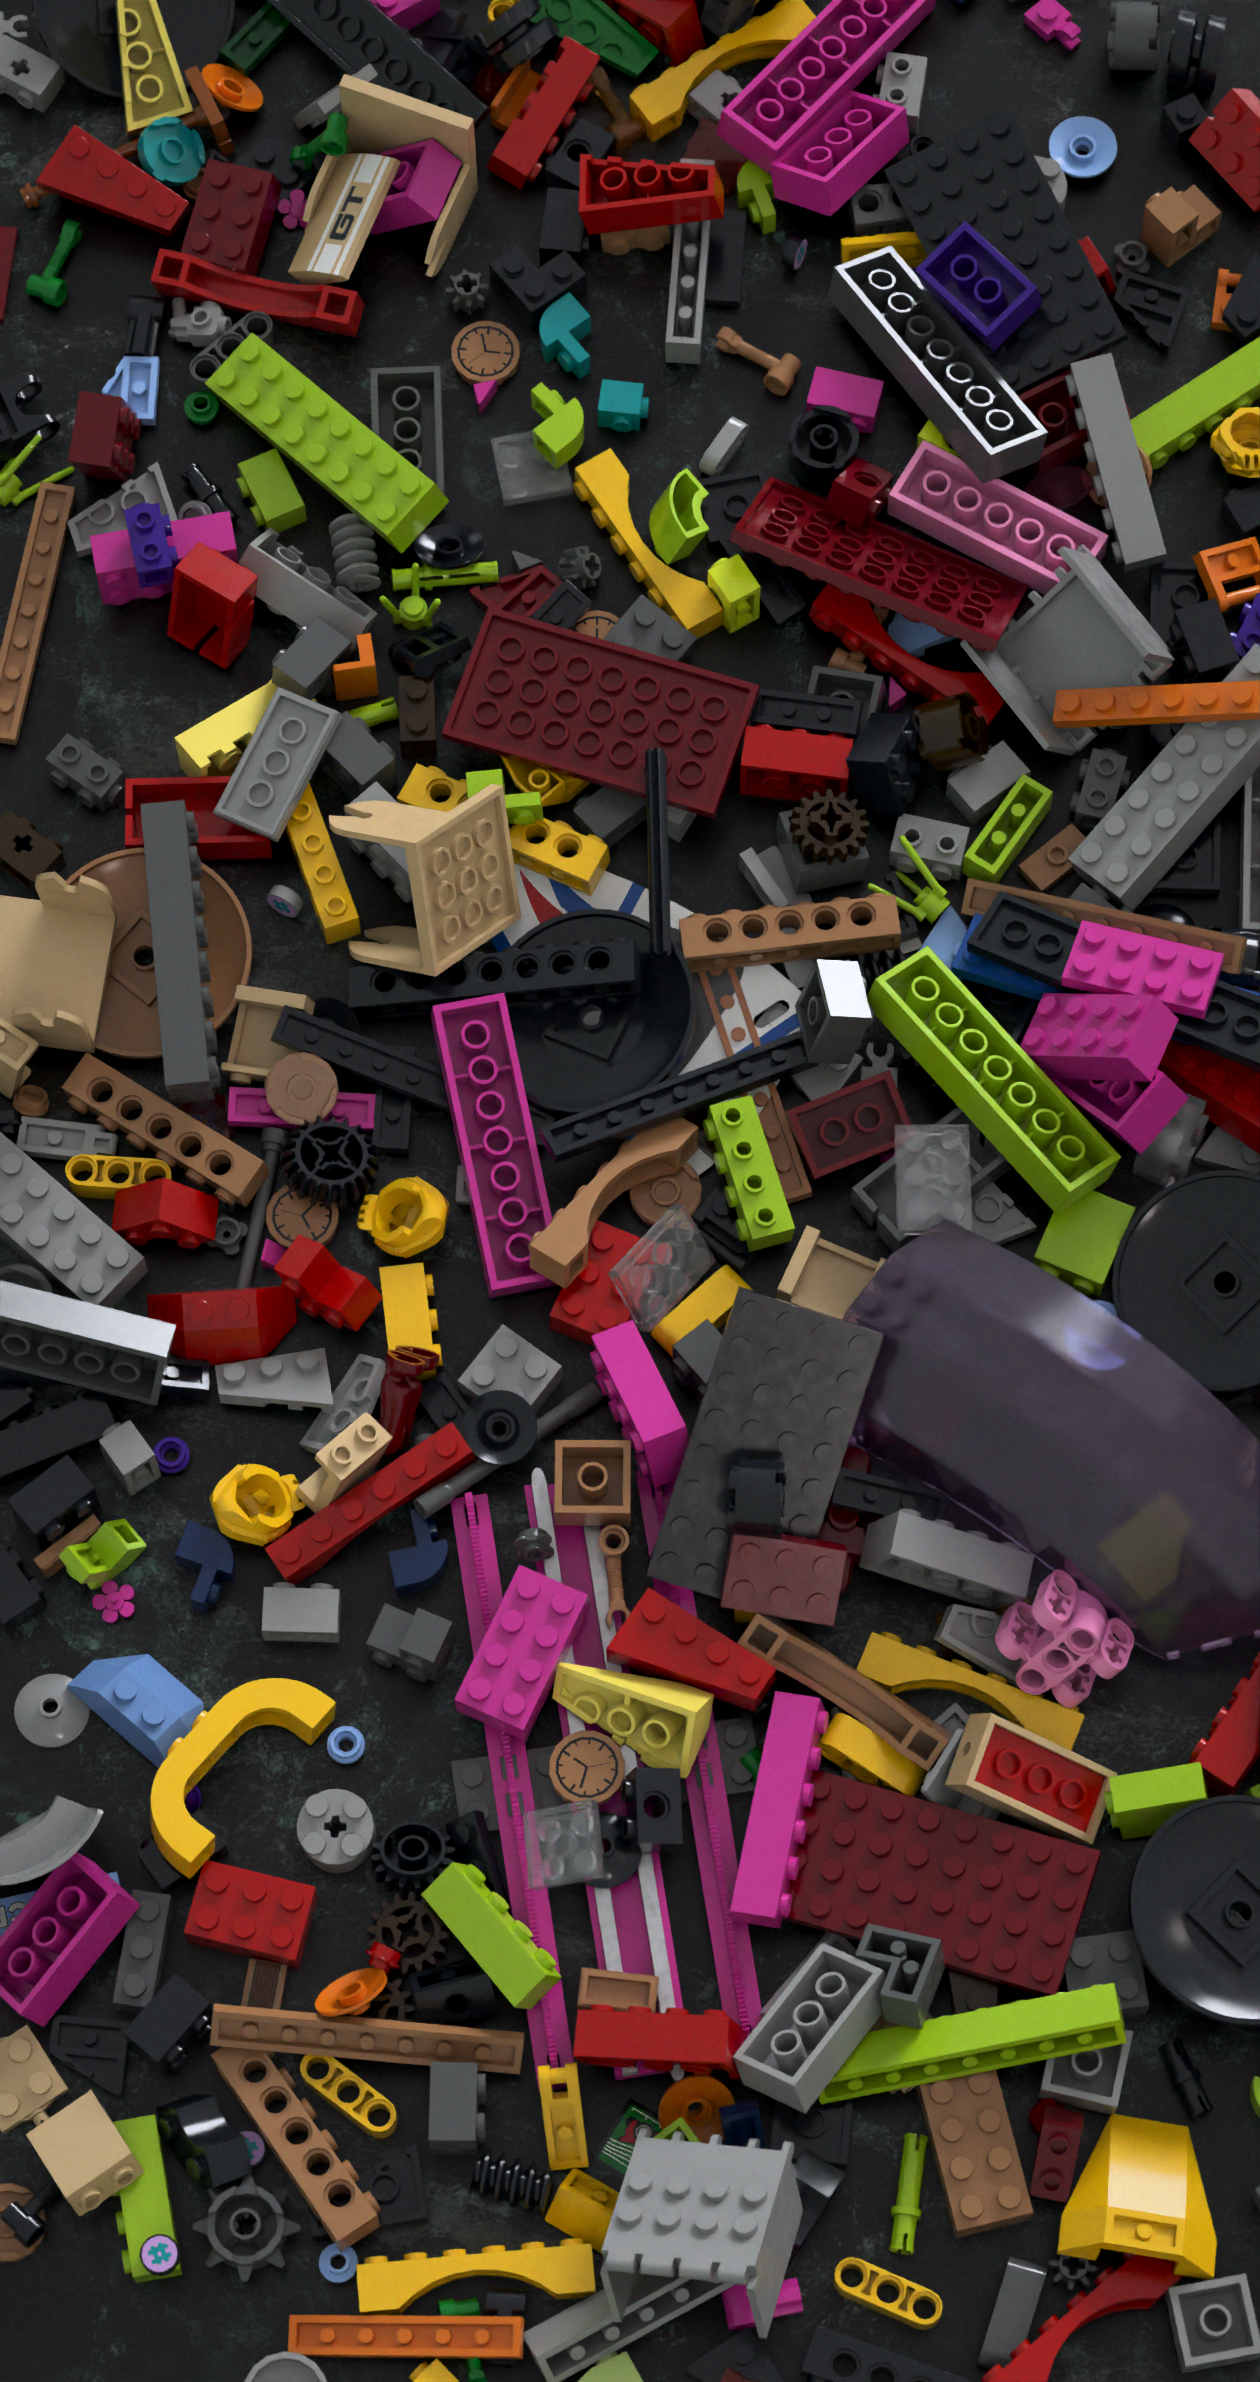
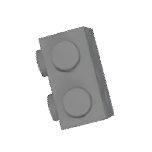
[873,52,928,134]
[889,813,970,881]

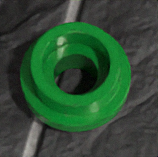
[184,391,219,425]

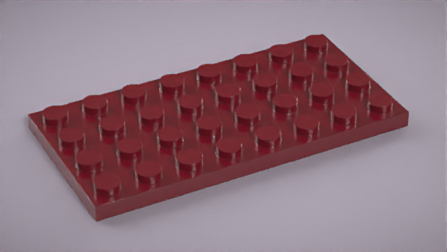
[730,476,1029,652]
[441,606,760,819]
[782,1770,1101,1996]

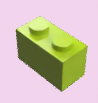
[235,448,307,533]

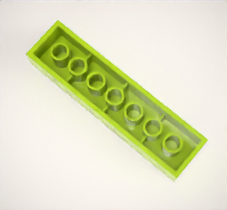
[205,332,450,553]
[867,946,1121,1215]

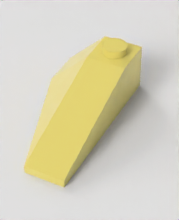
[552,1662,714,1779]

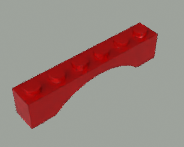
[150,248,365,338]
[808,583,1007,729]
[264,1422,477,1585]
[981,2253,1184,2382]

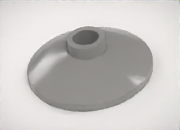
[14,1674,90,1748]

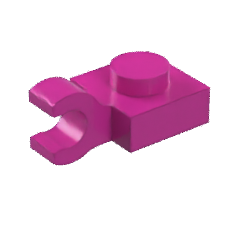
[1024,0,1082,51]

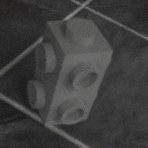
[45,733,125,812]
[1069,748,1132,830]

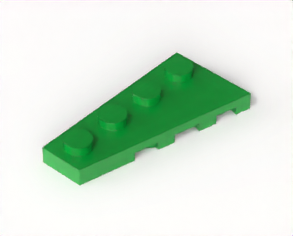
[527,0,660,79]

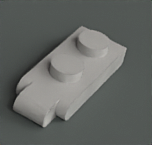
[16,1116,118,1161]

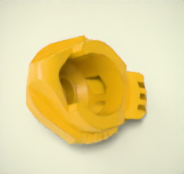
[1210,407,1260,478]
[356,1176,450,1259]
[209,1463,306,1546]

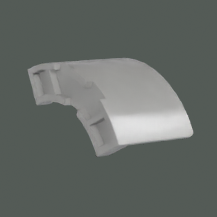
[0,1795,104,1886]

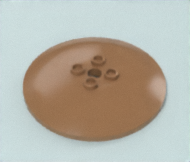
[66,848,252,1059]

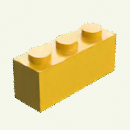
[379,1262,443,1380]

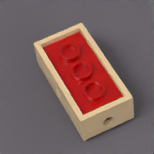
[945,1713,1118,1845]

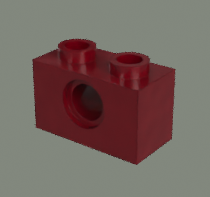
[823,457,895,528]
[1029,2106,1084,2203]

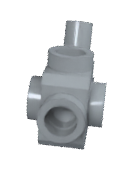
[168,297,232,347]

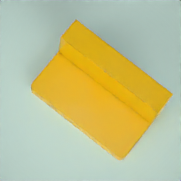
[545,2168,619,2254]

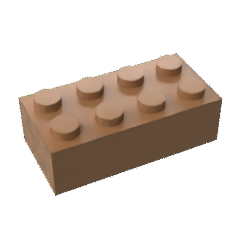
[916,2069,1033,2238]

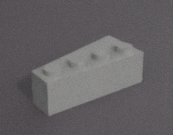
[238,527,378,653]

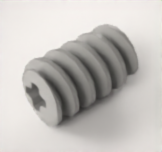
[329,513,381,593]

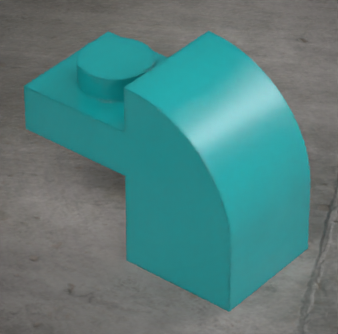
[539,292,591,380]

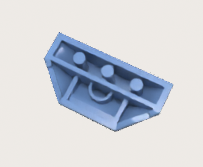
[67,1654,204,1768]

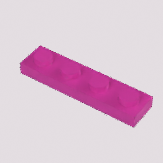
[227,1087,376,1133]

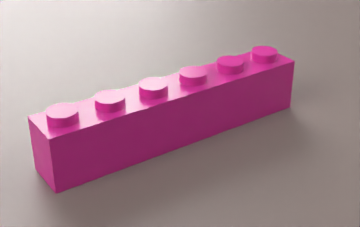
[730,1691,829,1929]

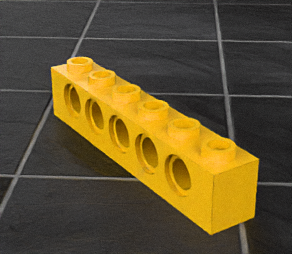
[397,763,611,896]
[285,782,361,945]

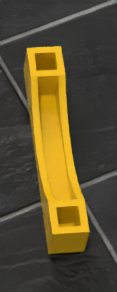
[629,0,816,143]
[573,448,723,640]
[856,1631,1085,1751]
[356,2238,596,2315]

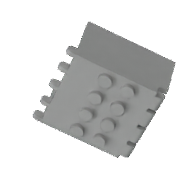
[960,544,1175,756]
[600,2127,803,2338]

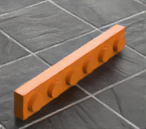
[1052,680,1260,728]
[288,2315,524,2359]

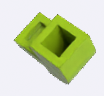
[737,160,776,234]
[531,382,584,470]
[466,769,543,825]
[58,1518,147,1590]

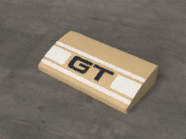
[288,153,401,285]

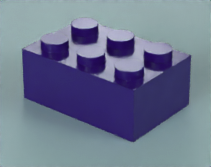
[915,221,1043,352]

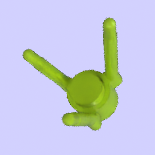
[0,435,75,507]
[379,563,441,630]
[868,835,951,924]

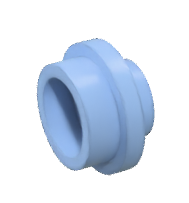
[327,1726,365,1764]
[319,2243,358,2283]

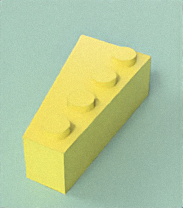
[115,0,193,138]
[174,679,317,777]

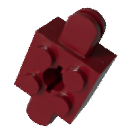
[817,1447,880,1595]

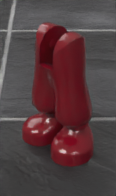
[378,1346,440,1455]

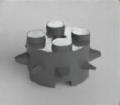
[192,2173,301,2282]

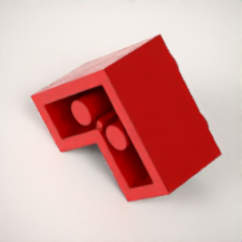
[111,1177,219,1249]
[273,1234,383,1332]

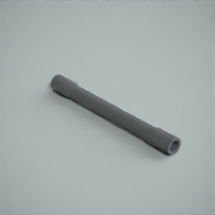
[413,1382,603,1519]

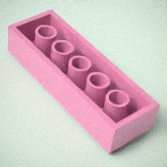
[887,440,1109,595]

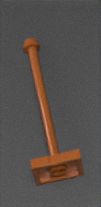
[20,65,236,209]

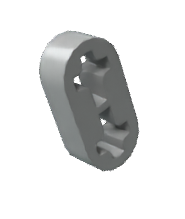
[698,417,749,477]

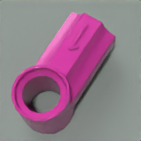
[721,2278,803,2330]

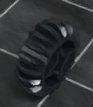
[280,1114,380,1210]

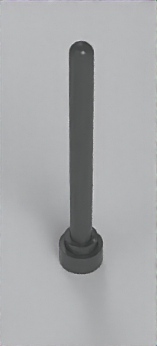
[235,1127,290,1289]

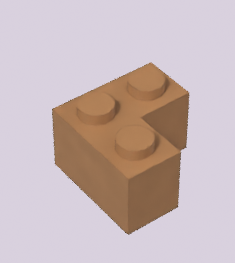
[1140,185,1222,268]

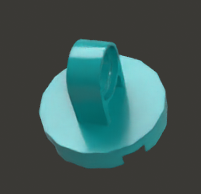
[137,117,205,187]

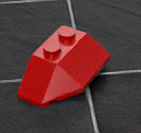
[147,1286,297,1366]

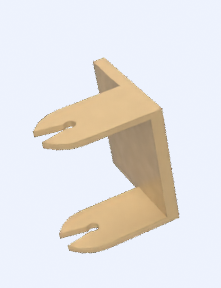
[302,74,478,277]
[329,784,522,977]
[0,871,118,1053]

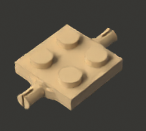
[0,2024,70,2134]

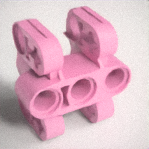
[995,1569,1135,1709]

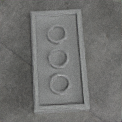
[213,687,343,842]

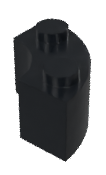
[156,2093,253,2187]
[787,2149,846,2269]

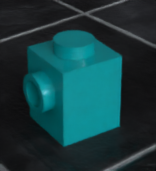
[598,379,650,432]

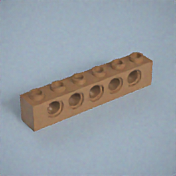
[679,893,901,973]
[61,1052,270,1208]
[211,2047,381,2252]

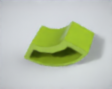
[649,468,709,565]

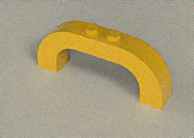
[150,1678,336,1879]

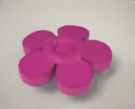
[278,189,308,229]
[92,1580,135,1623]

